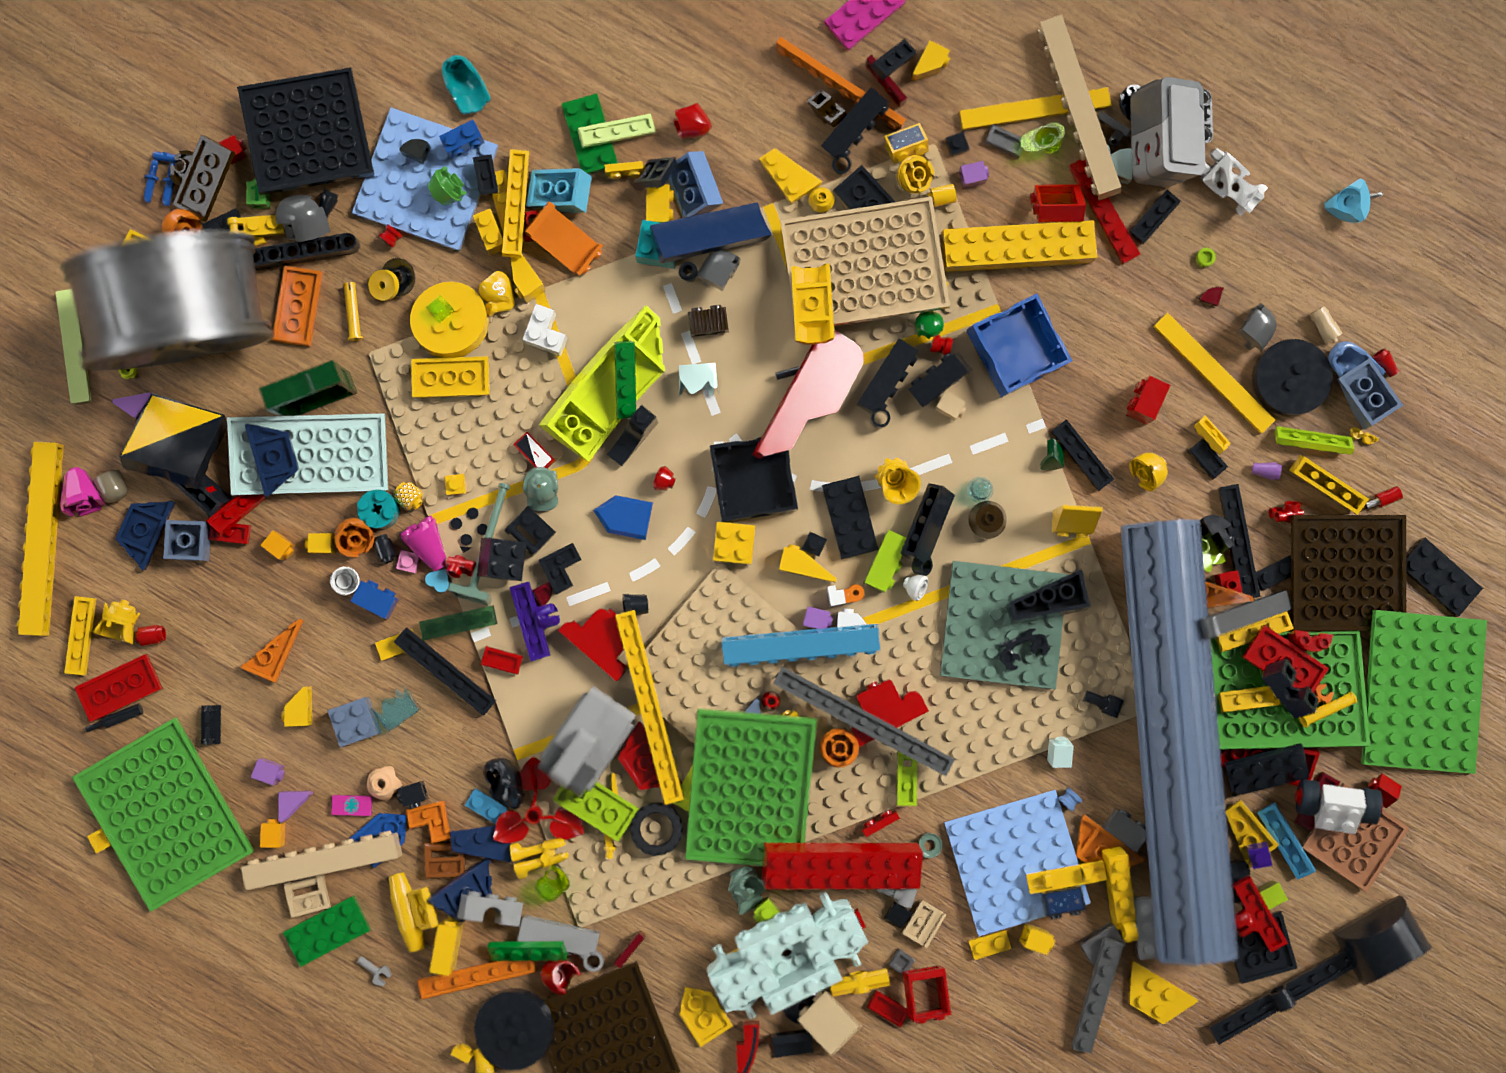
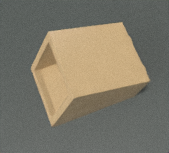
[798,991,863,1055]

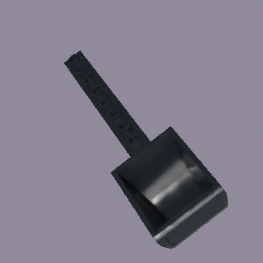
[1208,895,1432,1045]

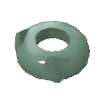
[918,833,942,858]

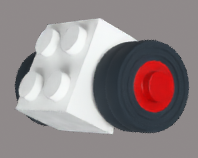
[1295,779,1383,834]

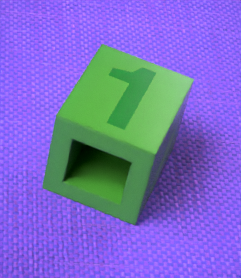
[246,179,271,209]

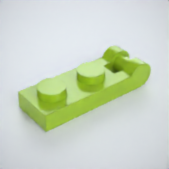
[897,751,917,806]

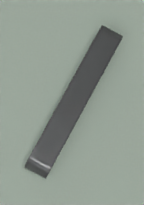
[1200,590,1292,639]

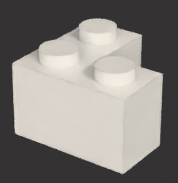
[523,304,568,356]

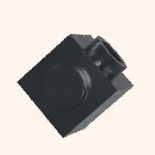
[397,780,429,809]

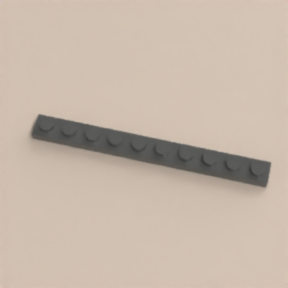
[773,667,955,776]

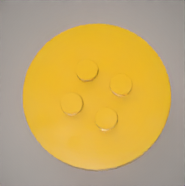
[410,282,489,358]

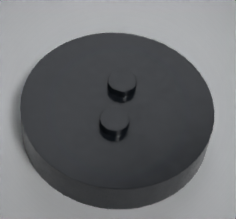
[1252,339,1333,417]

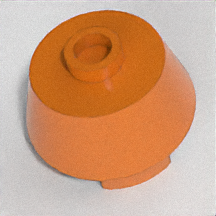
[820,728,859,768]

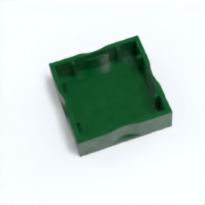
[258,360,358,416]

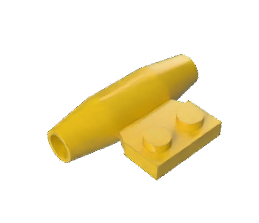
[388,872,438,952]

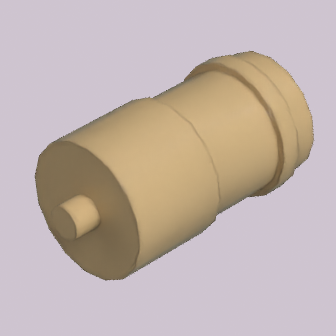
[1310,306,1343,343]

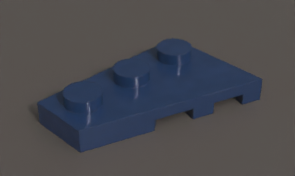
[450,826,513,863]

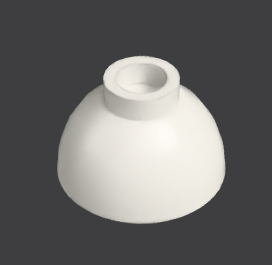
[903,575,929,601]

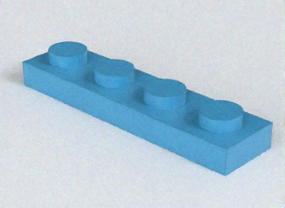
[1257,802,1316,880]

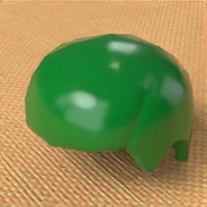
[914,311,944,339]

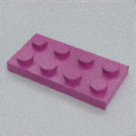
[824,0,906,51]

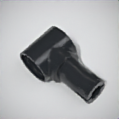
[1083,690,1124,719]

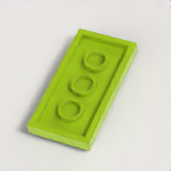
[552,782,639,842]

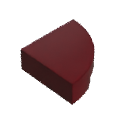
[1199,287,1224,307]
[532,582,552,606]

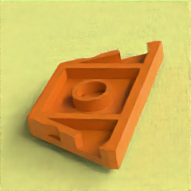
[1075,814,1145,868]

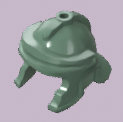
[522,467,558,511]
[728,866,767,914]

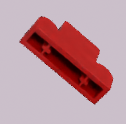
[850,679,929,747]

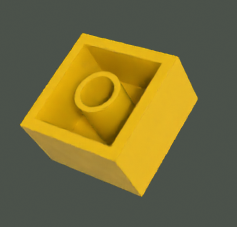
[713,522,755,565]

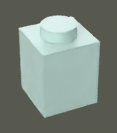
[1047,736,1073,768]

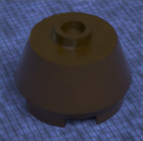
[969,501,1007,539]

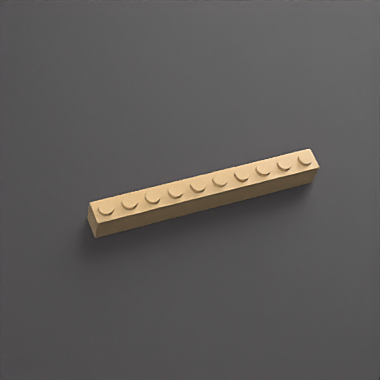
[1038,14,1121,200]

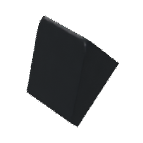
[884,901,912,928]

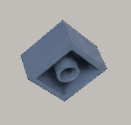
[163,520,211,561]
[327,697,381,747]

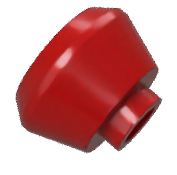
[652,466,676,491]

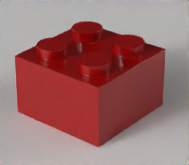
[1126,375,1171,425]

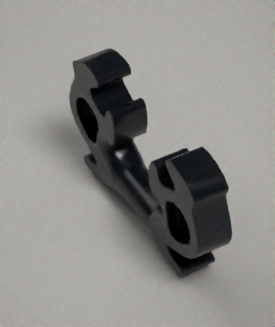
[999,628,1050,671]

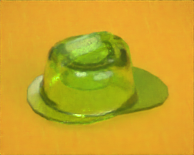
[1020,123,1065,154]

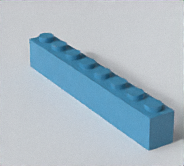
[722,624,880,667]

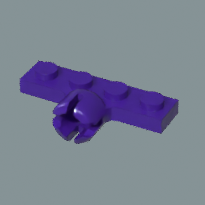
[509,582,560,661]

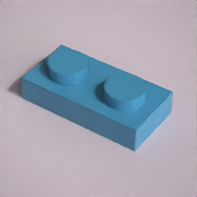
[465,788,508,824]

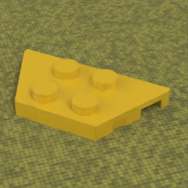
[1128,960,1198,1025]

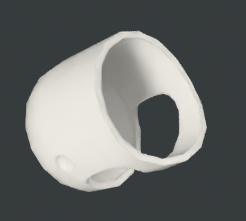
[330,567,359,595]

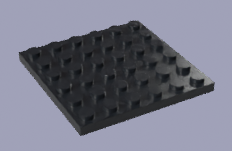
[237,67,375,196]

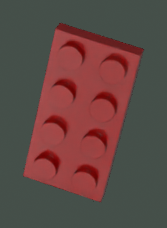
[1242,625,1329,693]
[74,654,163,722]

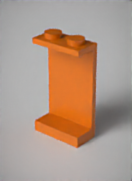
[524,201,603,276]

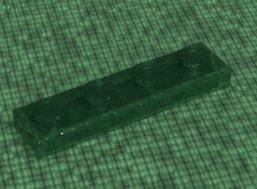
[419,605,498,640]

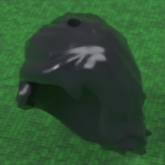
[483,758,525,810]

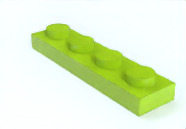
[1274,426,1355,455]

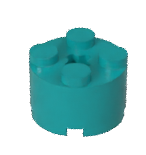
[357,490,400,530]

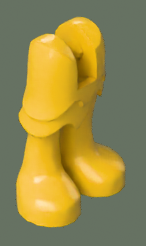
[510,838,569,879]

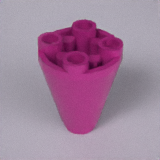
[400,515,447,571]

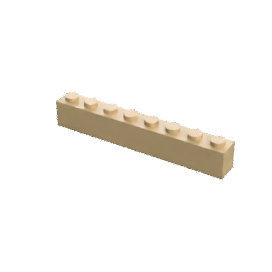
[241,830,402,890]

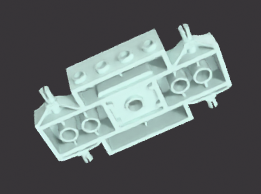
[707,892,868,1019]

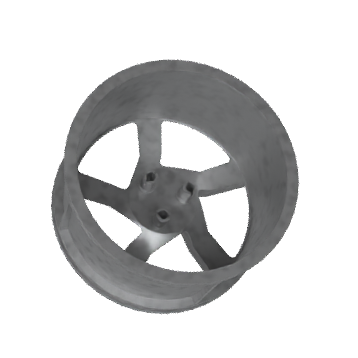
[60,231,274,371]

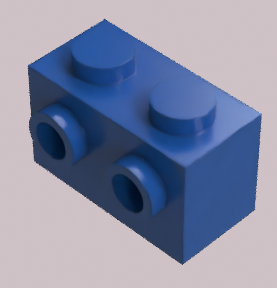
[439,120,485,159]
[351,579,399,619]

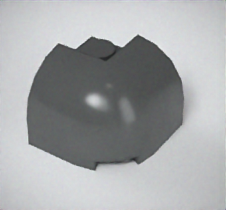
[276,195,331,242]
[696,250,741,291]
[1237,303,1277,351]

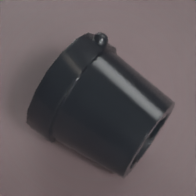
[622,593,649,616]

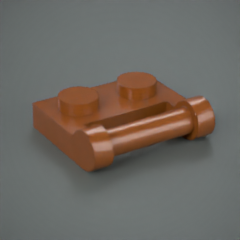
[425,842,465,878]

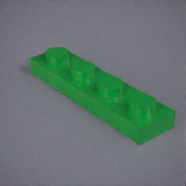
[614,341,636,419]
[487,941,568,961]

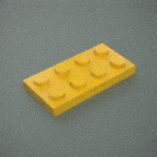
[411,356,490,398]

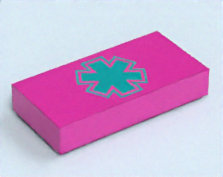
[332,795,373,816]

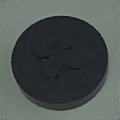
[474,988,554,1071]

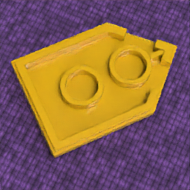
[679,987,733,1048]

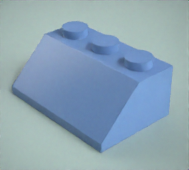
[668,151,724,218]

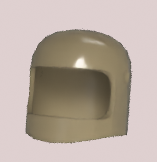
[93,470,127,503]

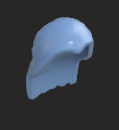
[1328,341,1386,377]

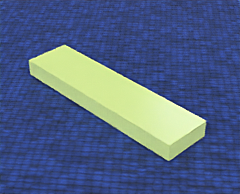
[578,114,656,148]

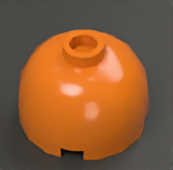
[161,209,202,235]
[334,518,374,557]

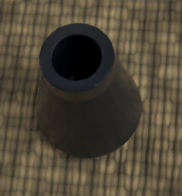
[319,189,339,219]
[679,262,698,283]

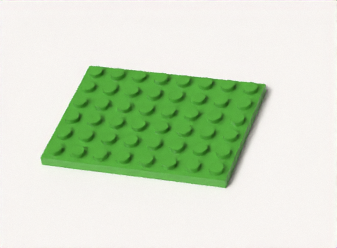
[1361,610,1487,774]
[1210,630,1370,749]
[685,708,816,866]
[72,717,255,912]

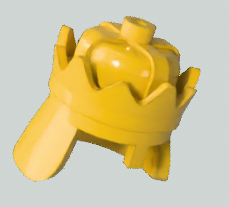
[874,458,921,504]
[93,599,140,644]

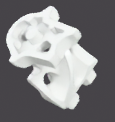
[1200,148,1267,216]

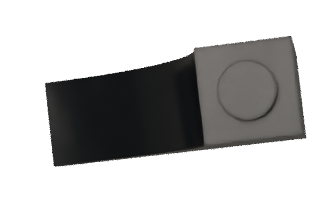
[607,405,658,467]

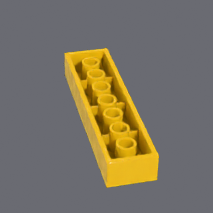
[939,220,1097,272]

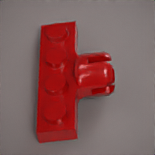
[1232,875,1288,952]

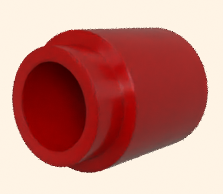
[135,624,166,646]

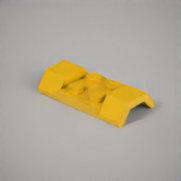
[791,263,835,345]

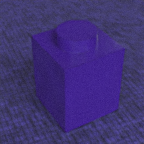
[1247,841,1273,869]

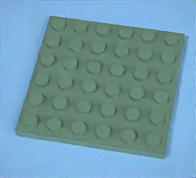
[940,561,1068,689]

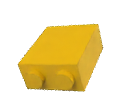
[430,917,464,976]

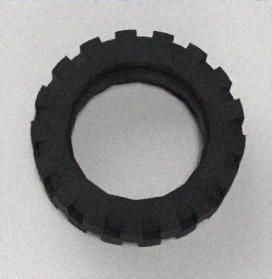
[630,803,683,856]

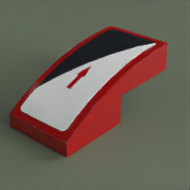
[513,432,556,469]

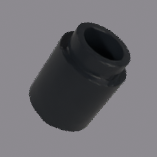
[373,534,397,564]

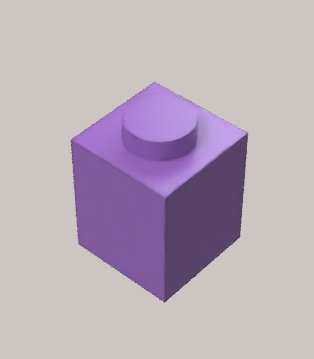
[959,161,989,189]
[803,606,833,629]
[251,758,285,785]

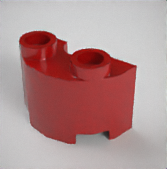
[1287,630,1333,654]

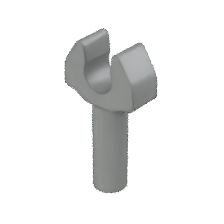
[357,956,392,986]

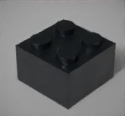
[477,538,526,581]

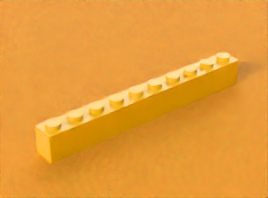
[17,442,64,636]

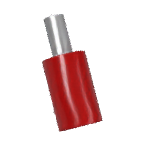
[1365,486,1403,509]

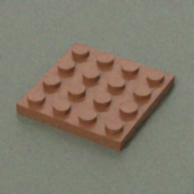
[1301,783,1409,892]

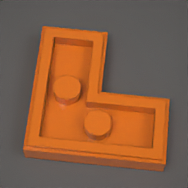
[406,801,451,844]

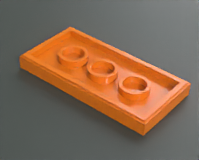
[271,266,323,347]

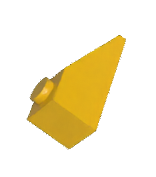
[510,254,546,303]
[779,544,837,583]

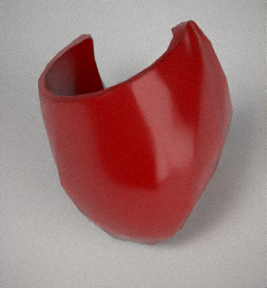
[673,103,712,139]
[540,960,581,995]

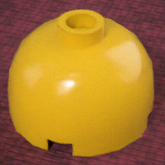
[1129,452,1168,492]

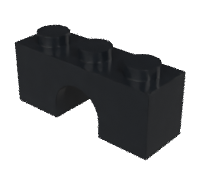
[1262,659,1319,719]

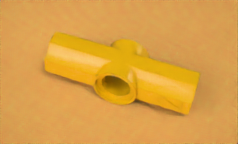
[831,968,890,997]

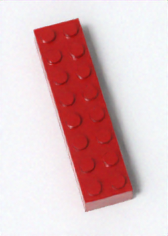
[762,843,923,889]

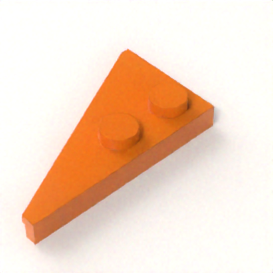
[1205,581,1253,608]
[241,619,304,683]

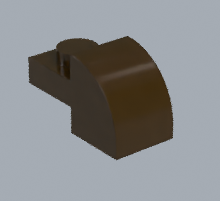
[807,89,847,128]

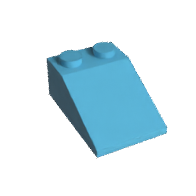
[526,168,592,213]

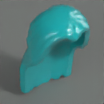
[442,55,491,114]

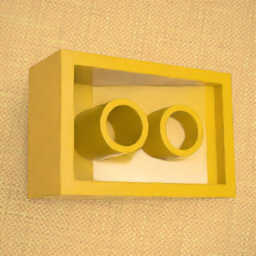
[1052,505,1103,538]

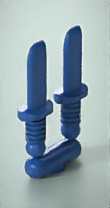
[144,152,179,206]

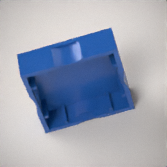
[966,294,1073,398]

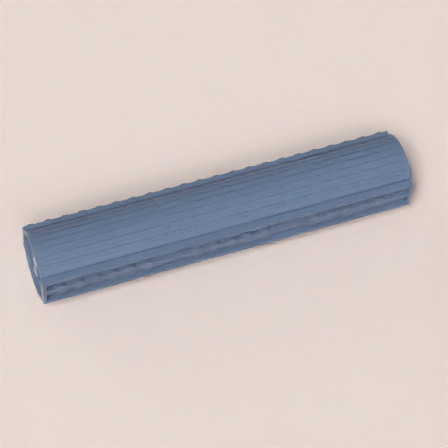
[1120,520,1238,965]

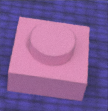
[396,550,420,573]

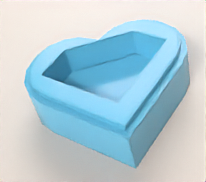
[425,569,450,592]

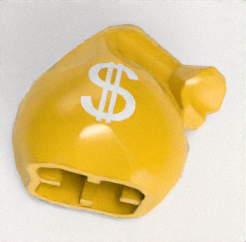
[479,271,514,316]

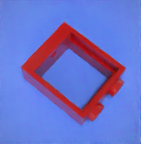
[1030,184,1086,222]
[902,965,951,1024]

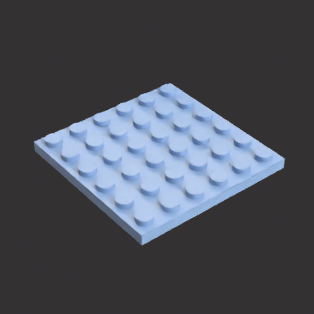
[352,108,498,252]
[944,790,1090,936]

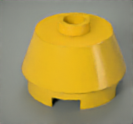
[896,155,934,194]

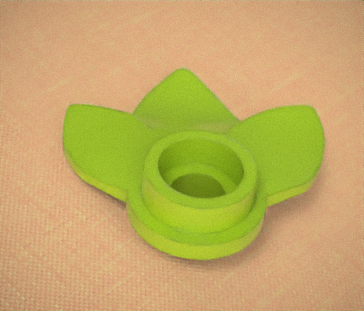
[1201,538,1226,572]

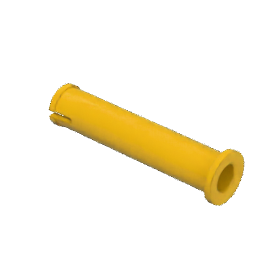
[343,282,363,341]
[1299,692,1357,728]

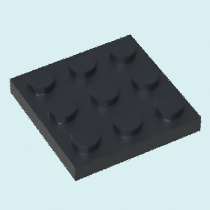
[1233,910,1298,984]

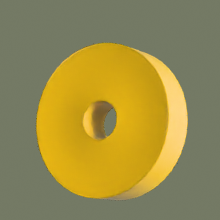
[368,270,399,301]

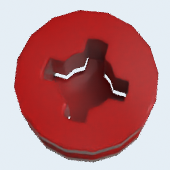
[378,224,403,248]

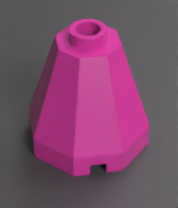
[60,467,105,516]

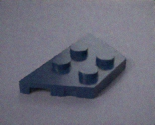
[244,424,299,497]
[116,501,176,570]
[426,858,492,923]

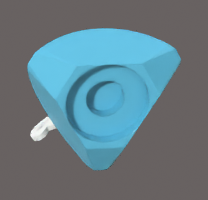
[1324,179,1383,223]

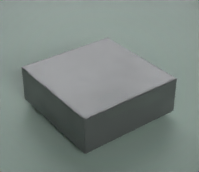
[888,948,915,975]

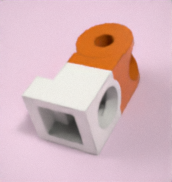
[826,585,864,606]

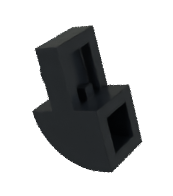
[1200,515,1234,554]

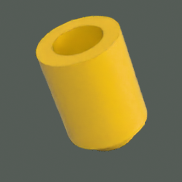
[927,184,957,207]

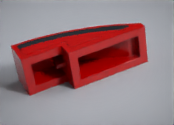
[736,1021,759,1073]

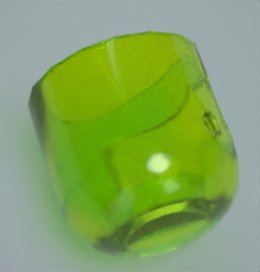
[535,866,570,903]

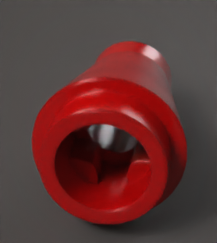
[1372,348,1399,377]
[762,691,781,711]

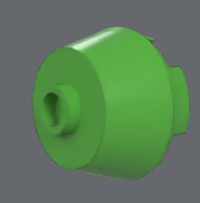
[428,166,466,206]

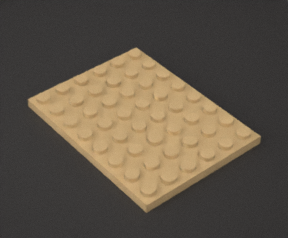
[780,197,950,326]
[619,562,799,744]

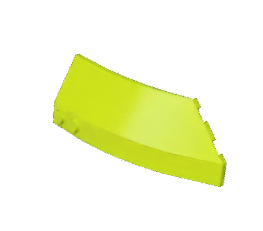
[539,305,665,462]

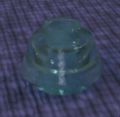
[967,477,993,503]

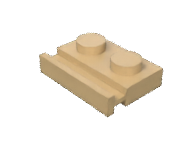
[902,899,947,948]

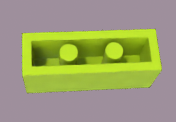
[864,530,906,593]

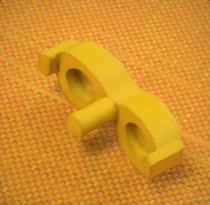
[1350,427,1379,445]

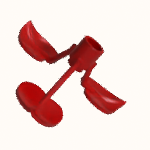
[493,757,584,843]

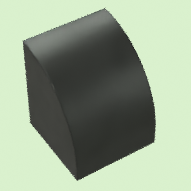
[399,139,431,164]

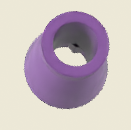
[1252,462,1282,481]

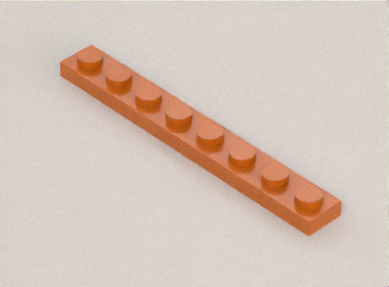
[776,36,906,130]

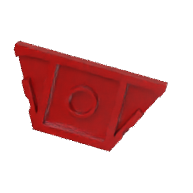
[618,721,682,790]

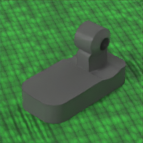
[1097,111,1131,147]

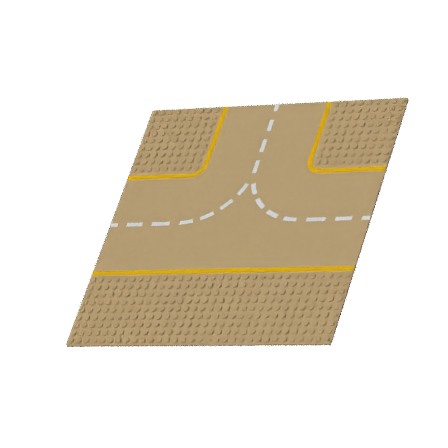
[369,144,1136,928]

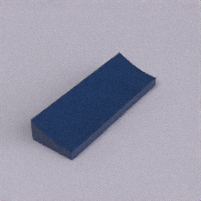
[650,202,772,264]

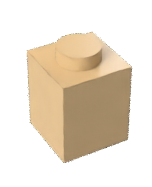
[934,391,966,421]

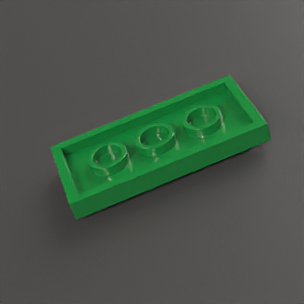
[561,93,618,175]
[283,895,372,967]

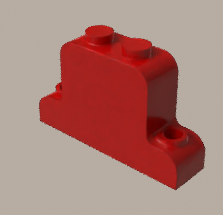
[558,608,626,682]

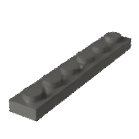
[1071,937,1124,1053]

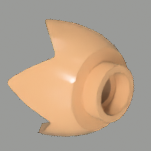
[367,766,402,801]

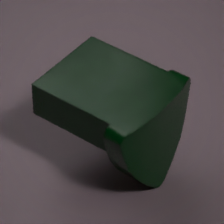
[1040,438,1064,470]

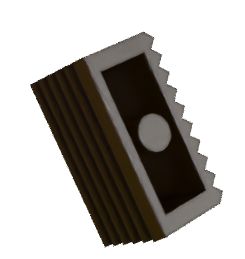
[688,305,729,337]

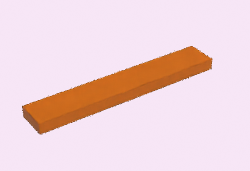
[417,961,536,1000]

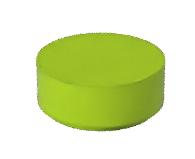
[1195,248,1216,268]

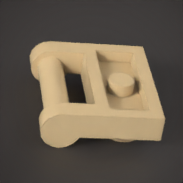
[284,874,331,918]

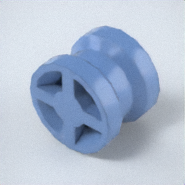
[1058,787,1083,812]

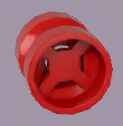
[930,335,953,356]

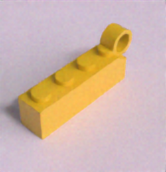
[1102,847,1138,943]

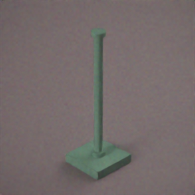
[448,483,510,606]

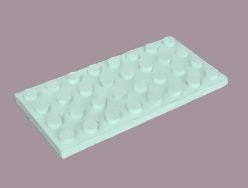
[227,413,388,495]

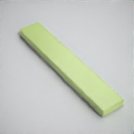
[56,289,92,404]

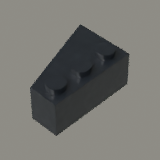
[908,353,973,407]

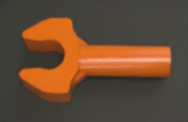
[1314,684,1333,704]

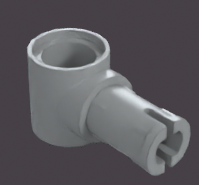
[877,889,918,908]

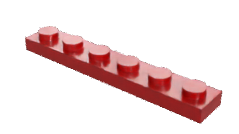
[1068,159,1141,265]

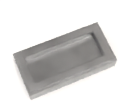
[985,125,1027,158]

